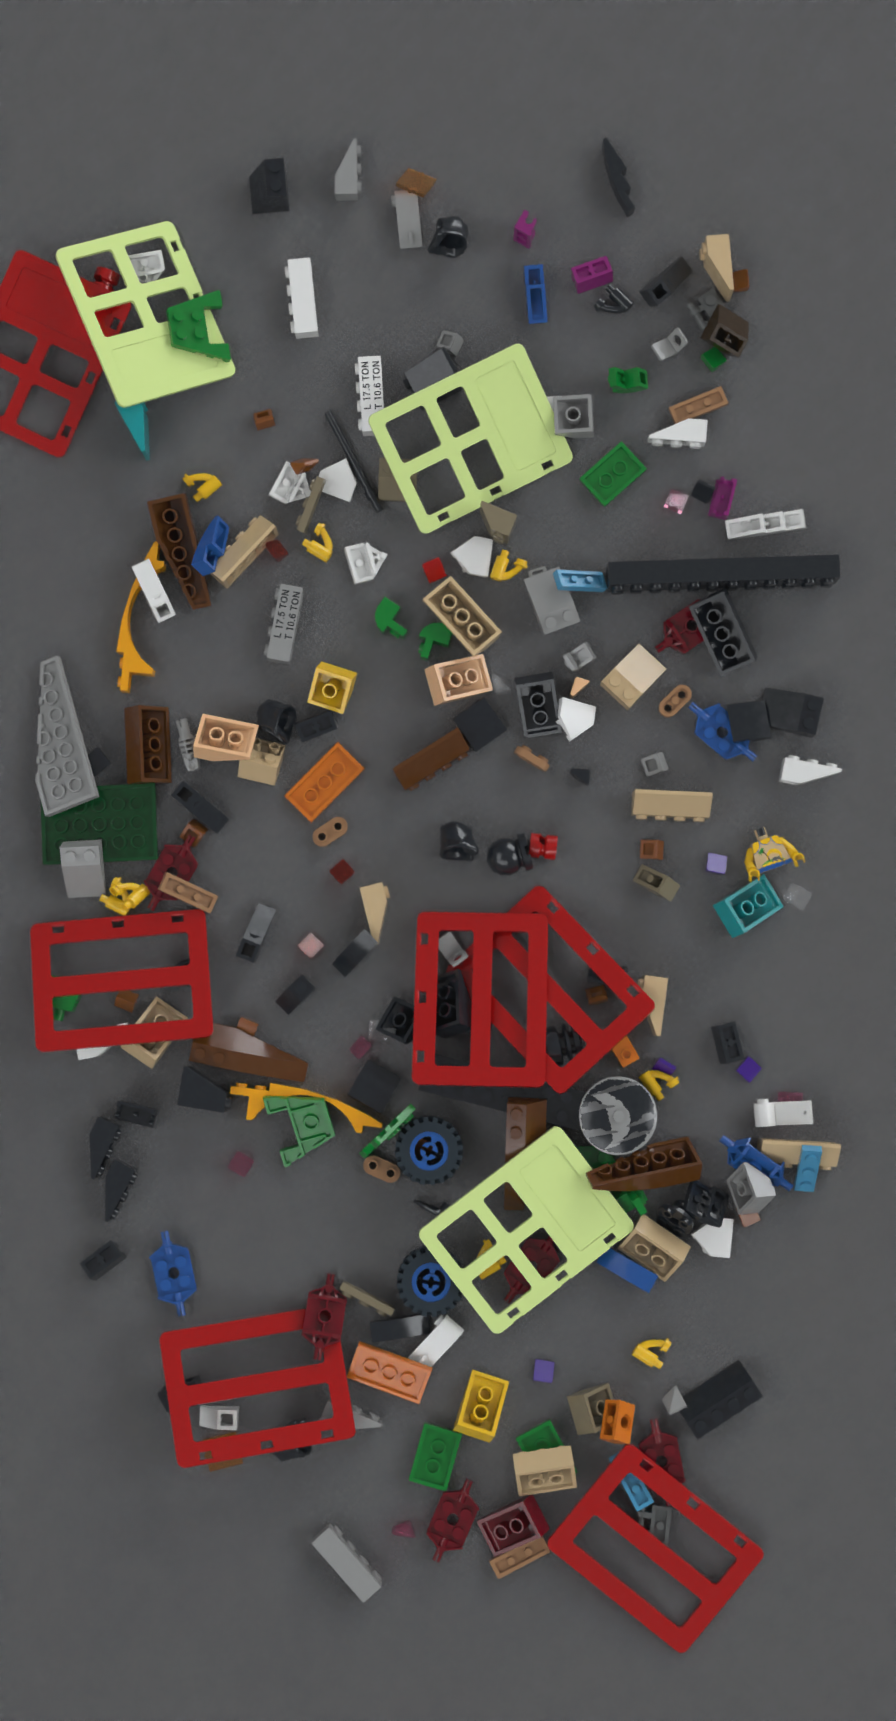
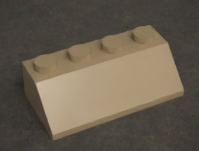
[210,515,279,589]
[422,576,502,657]
[631,789,713,822]
[757,1138,841,1170]

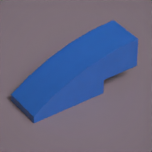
[523,264,548,324]
[191,515,230,576]
[596,1248,658,1293]

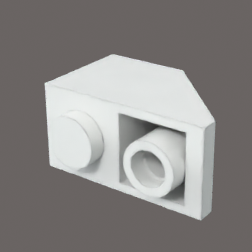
[199,1405,239,1430]

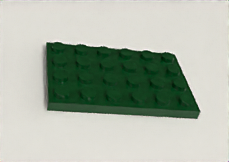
[40,783,159,865]

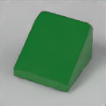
[701,347,727,372]

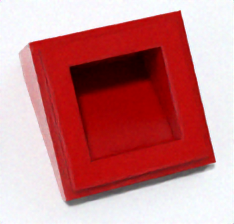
[422,557,447,584]

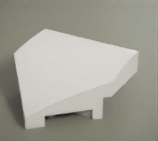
[128,250,165,284]
[318,458,357,502]
[268,461,311,504]
[450,536,493,578]
[344,543,388,585]
[556,697,596,742]
[691,1218,734,1258]

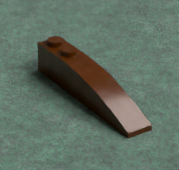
[147,493,212,610]
[189,1022,308,1082]
[504,1097,547,1211]
[586,1136,703,1191]

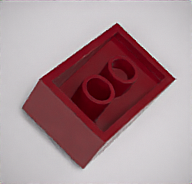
[476,1494,550,1557]

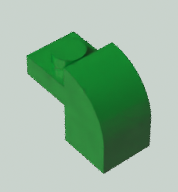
[608,367,648,393]
[375,597,408,640]
[418,623,452,661]
[610,1190,648,1216]

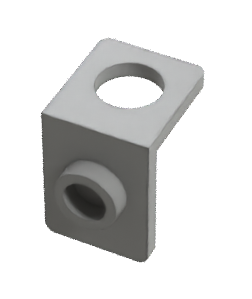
[651,327,688,361]
[439,931,469,967]

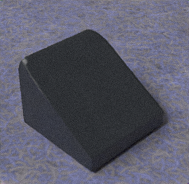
[691,479,715,504]
[570,768,590,786]

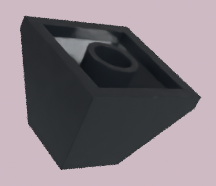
[375,996,414,1045]

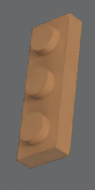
[668,386,728,424]
[158,872,218,914]
[489,1536,550,1579]

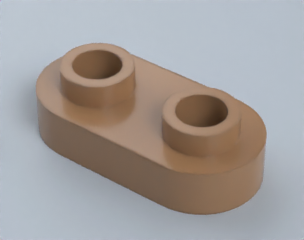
[658,685,692,718]
[513,745,550,772]
[313,817,348,847]
[363,1155,400,1183]

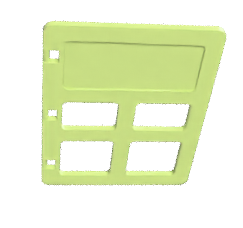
[55,221,235,408]
[368,344,573,533]
[419,1126,634,1334]

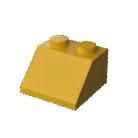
[307,661,357,714]

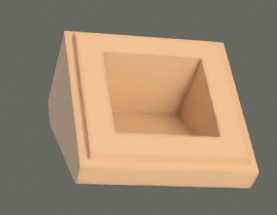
[570,677,590,698]

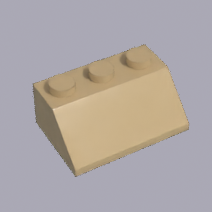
[617,1214,691,1282]
[513,1445,577,1496]

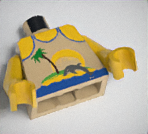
[744,827,805,882]

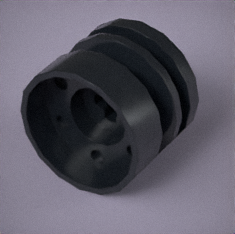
[546,1023,583,1066]

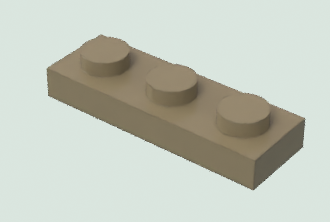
[296,476,326,533]
[340,1280,395,1317]

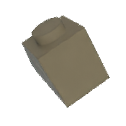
[633,864,681,902]

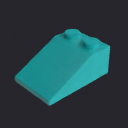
[114,402,150,461]
[712,874,784,938]

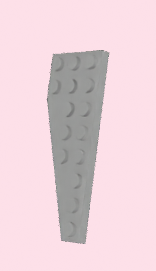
[35,656,99,817]

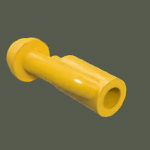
[182,473,222,502]
[302,522,333,563]
[490,549,528,582]
[99,877,131,916]
[109,882,150,911]
[638,1070,679,1101]
[476,1239,507,1280]
[631,1338,672,1369]

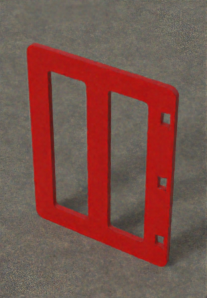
[446,886,655,1094]
[30,909,214,1053]
[412,912,548,1088]
[159,1309,356,1468]
[547,1444,764,1653]

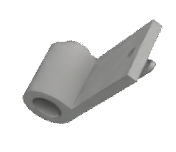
[391,189,423,249]

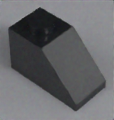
[275,975,316,1015]

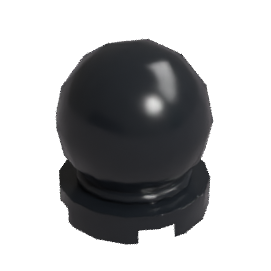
[487,833,533,876]

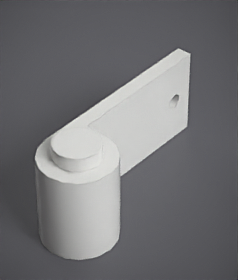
[753,1099,813,1127]
[408,1314,464,1367]

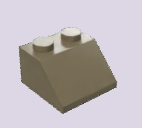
[378,458,418,502]
[480,501,517,544]
[567,1383,613,1435]

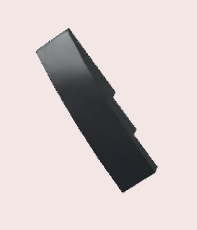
[602,138,635,217]

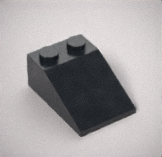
[515,672,562,739]
[762,688,824,738]
[436,969,472,1039]

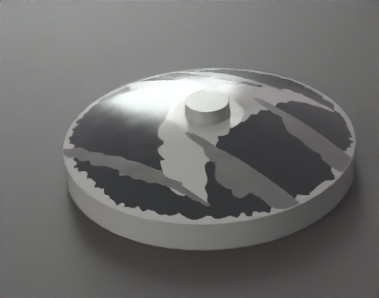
[579,1076,657,1155]

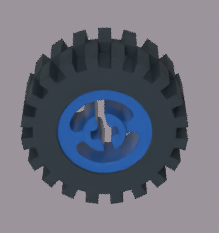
[395,1116,463,1185]
[397,1246,462,1317]

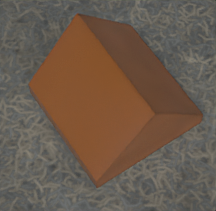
[253,409,276,431]
[585,985,608,1006]
[114,991,140,1013]

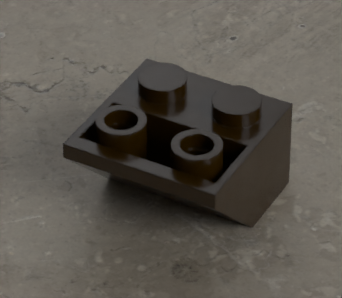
[700,304,749,358]

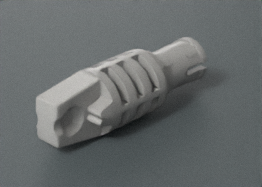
[175,718,201,772]

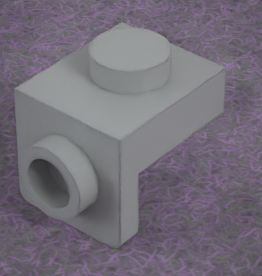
[563,642,596,672]

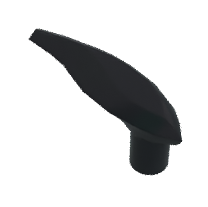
[413,1199,450,1216]

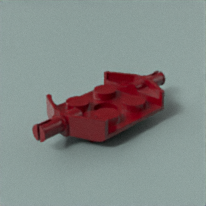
[654,599,704,655]
[144,834,199,911]
[504,1236,560,1304]
[301,1273,347,1361]
[638,1418,686,1506]
[426,1478,479,1563]

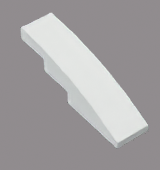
[725,509,806,540]

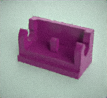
[513,209,537,249]
[571,256,613,294]
[708,476,738,520]

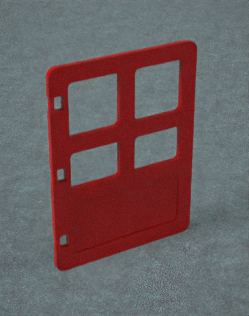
[0,250,132,458]

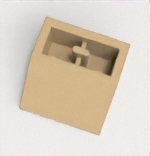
[237,738,286,786]

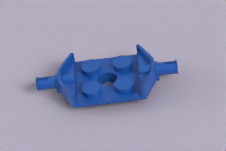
[688,702,758,762]
[719,1134,793,1192]
[149,1230,197,1317]

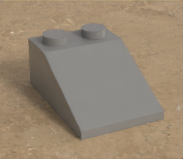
[523,566,580,635]
[60,840,107,898]

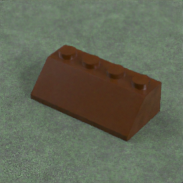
[124,705,172,784]
[392,727,470,792]

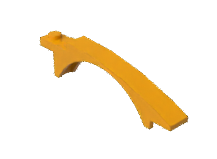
[116,541,166,694]
[230,1083,383,1133]

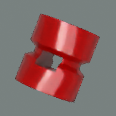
[93,267,120,292]
[528,833,558,860]

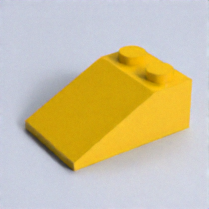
[453,1369,509,1443]

